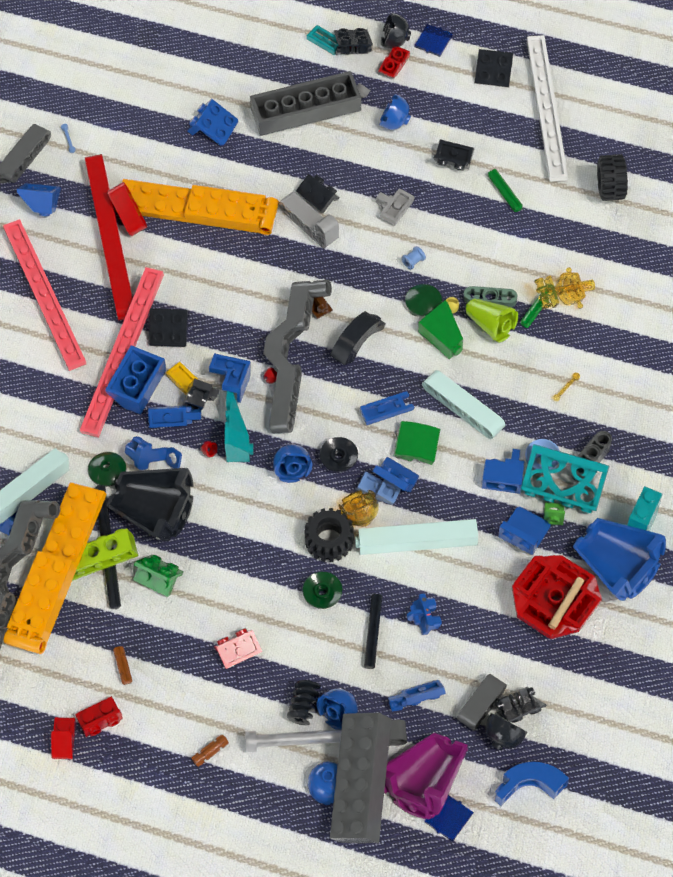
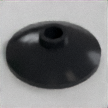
[320,437,358,472]

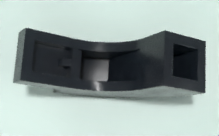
[330,311,386,365]

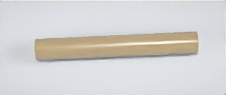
[548,577,584,629]

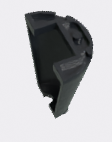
[106,468,194,541]

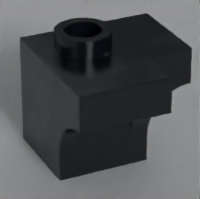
[183,379,219,410]

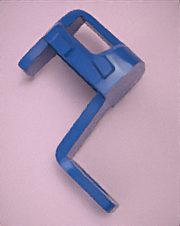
[124,436,182,470]

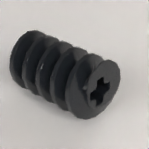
[287,680,321,725]

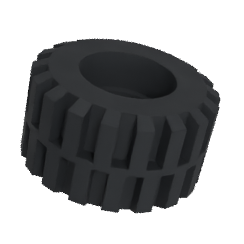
[597,154,628,201]
[304,508,354,562]

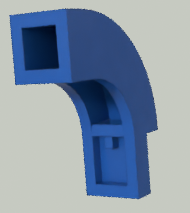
[495,762,569,806]

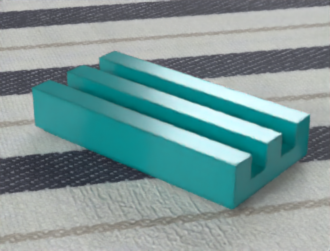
[307,25,338,55]

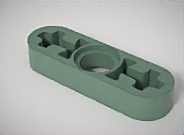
[464,286,518,307]

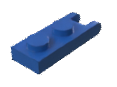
[360,391,415,425]

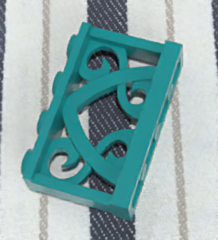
[521,444,610,514]

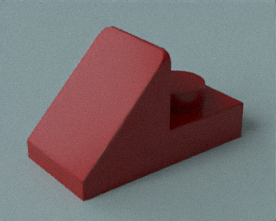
[51,717,76,759]

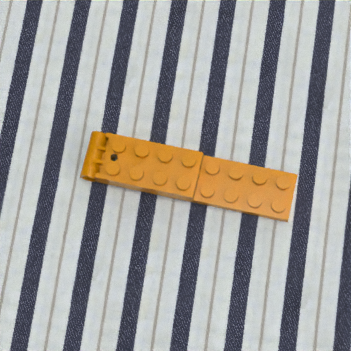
[115,179,279,235]
[4,482,107,654]

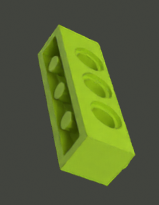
[72,528,139,581]

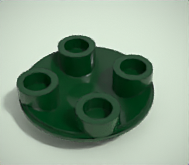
[405,284,442,316]

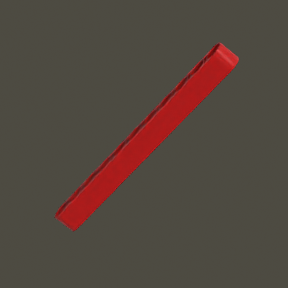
[85,154,133,321]

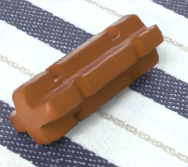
[113,646,133,685]
[192,734,229,767]

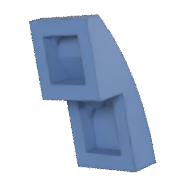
[356,472,401,505]

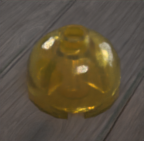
[339,490,379,527]

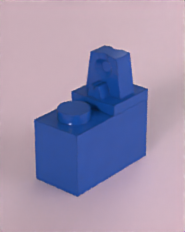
[482,449,525,494]

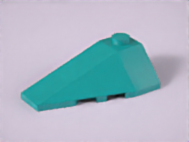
[225,391,254,462]

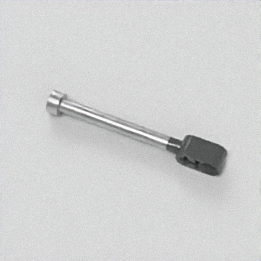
[245,720,407,752]

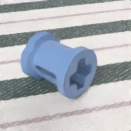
[402,246,426,270]

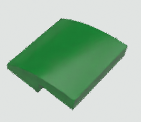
[394,421,441,465]

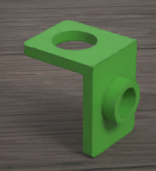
[544,502,565,525]

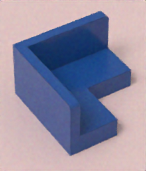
[209,353,251,403]

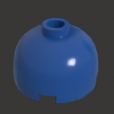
[379,94,411,130]
[273,444,313,483]
[317,688,358,730]
[308,761,338,805]

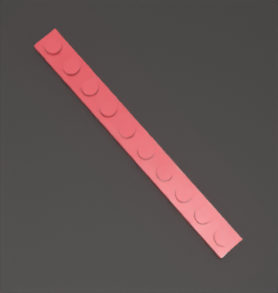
[3,219,86,371]
[80,267,164,438]

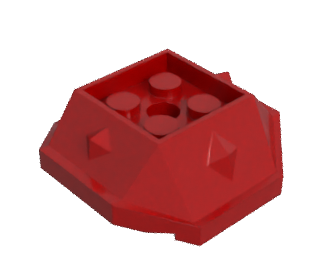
[512,555,602,639]

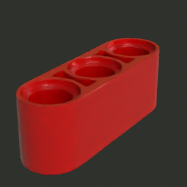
[108,182,147,236]

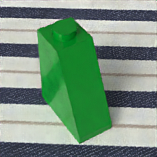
[418,300,463,359]

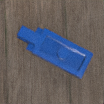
[148,405,202,428]
[388,680,446,711]

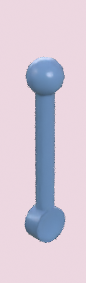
[61,124,76,153]

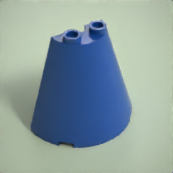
[573,518,666,601]

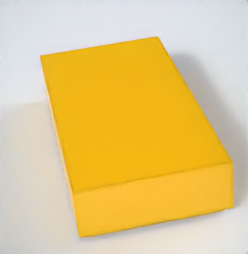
[165,361,199,395]

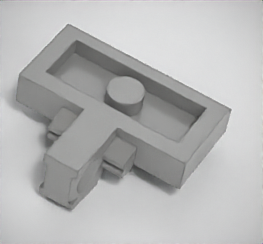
[376,188,415,226]

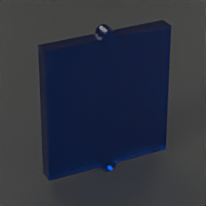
[414,24,453,57]
[424,795,474,842]

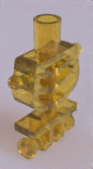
[534,267,595,309]

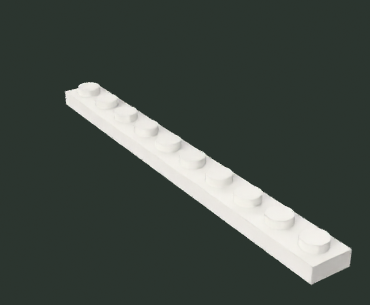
[527,35,568,182]

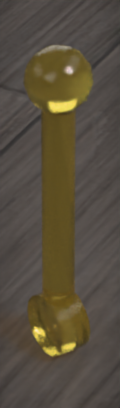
[553,372,580,401]

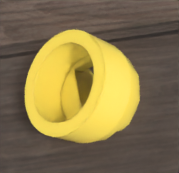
[446,297,459,313]

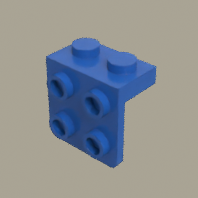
[187,99,238,146]
[498,507,551,555]

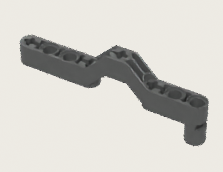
[0,124,51,184]
[263,280,332,433]
[0,500,60,649]

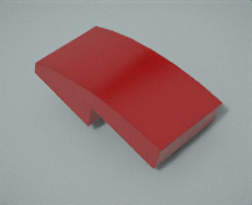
[378,47,410,79]

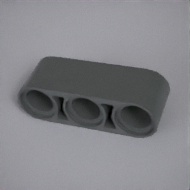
[571,431,612,482]
[457,674,507,731]

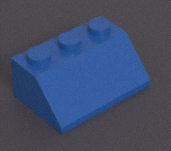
[105,345,166,415]

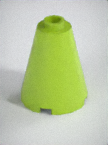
[466,298,518,343]

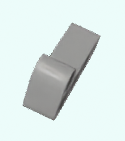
[278,192,339,248]

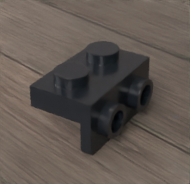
[433,139,475,171]
[296,174,340,213]

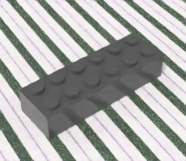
[250,71,361,136]
[330,713,392,843]

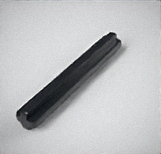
[364,594,382,669]

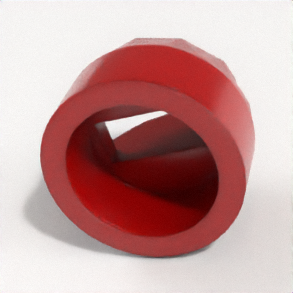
[263,367,277,384]
[201,441,218,457]

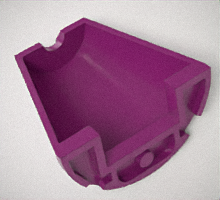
[384,733,468,819]

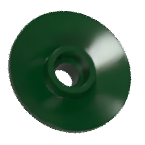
[88,452,127,487]
[303,572,342,609]

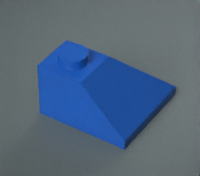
[17,183,61,216]

